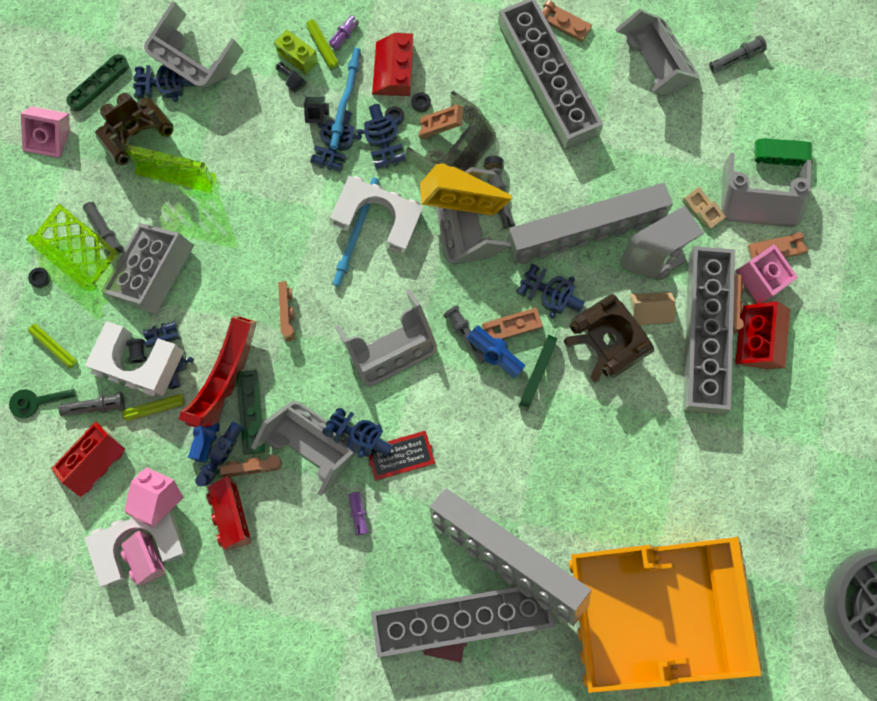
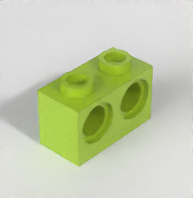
[274,29,318,75]

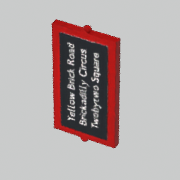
[369,430,435,481]

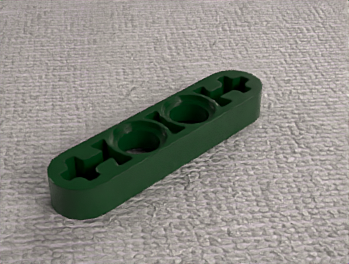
[66,54,129,111]
[518,334,558,411]

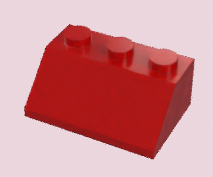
[372,33,414,97]
[735,301,790,369]
[51,421,126,497]
[206,476,252,551]

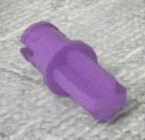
[329,15,359,50]
[348,492,369,536]

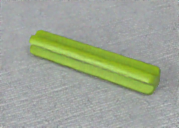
[306,19,339,69]
[28,323,77,369]
[123,394,185,421]

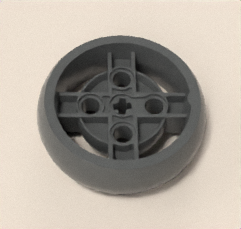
[824,547,877,668]

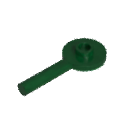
[9,389,76,418]

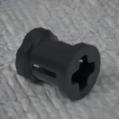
[126,339,147,364]

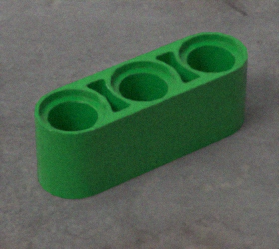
[754,138,813,167]

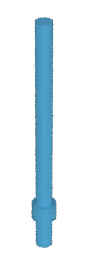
[332,177,379,287]

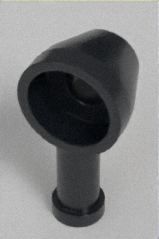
[275,62,307,93]

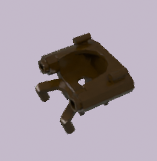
[95,93,174,166]
[564,294,654,383]

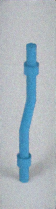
[330,48,361,149]

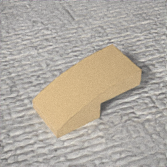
[682,186,726,229]

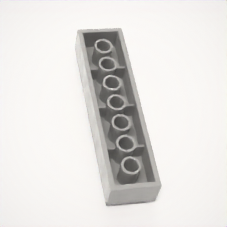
[498,0,603,150]
[507,182,673,264]
[683,246,735,415]
[429,488,591,627]
[371,587,555,658]

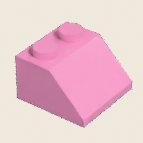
[21,106,69,158]
[735,244,798,304]
[124,467,184,527]
[121,531,166,586]

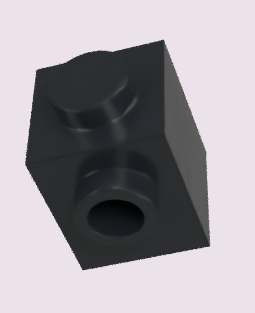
[304,97,330,123]

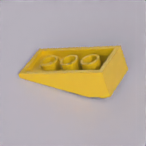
[420,164,512,216]

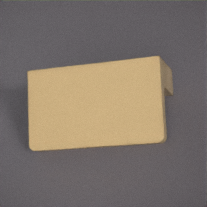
[630,292,676,325]

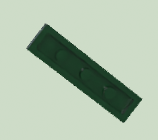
[236,370,265,455]

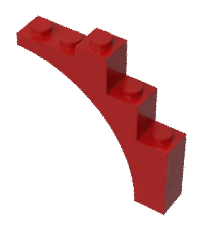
[178,316,257,427]

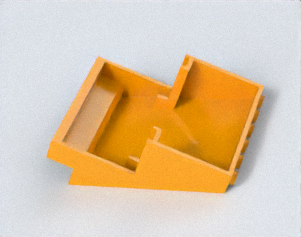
[569,537,763,693]

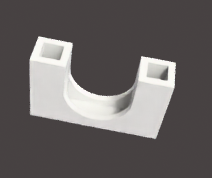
[330,176,423,254]
[85,321,184,397]
[84,509,188,588]

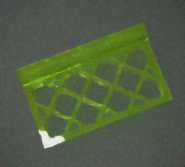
[126,144,216,194]
[26,203,119,291]

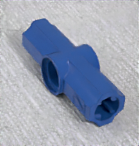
[466,325,525,378]
[188,403,225,463]

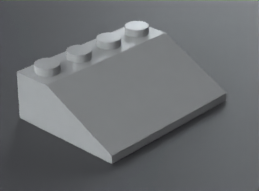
[101,223,194,315]

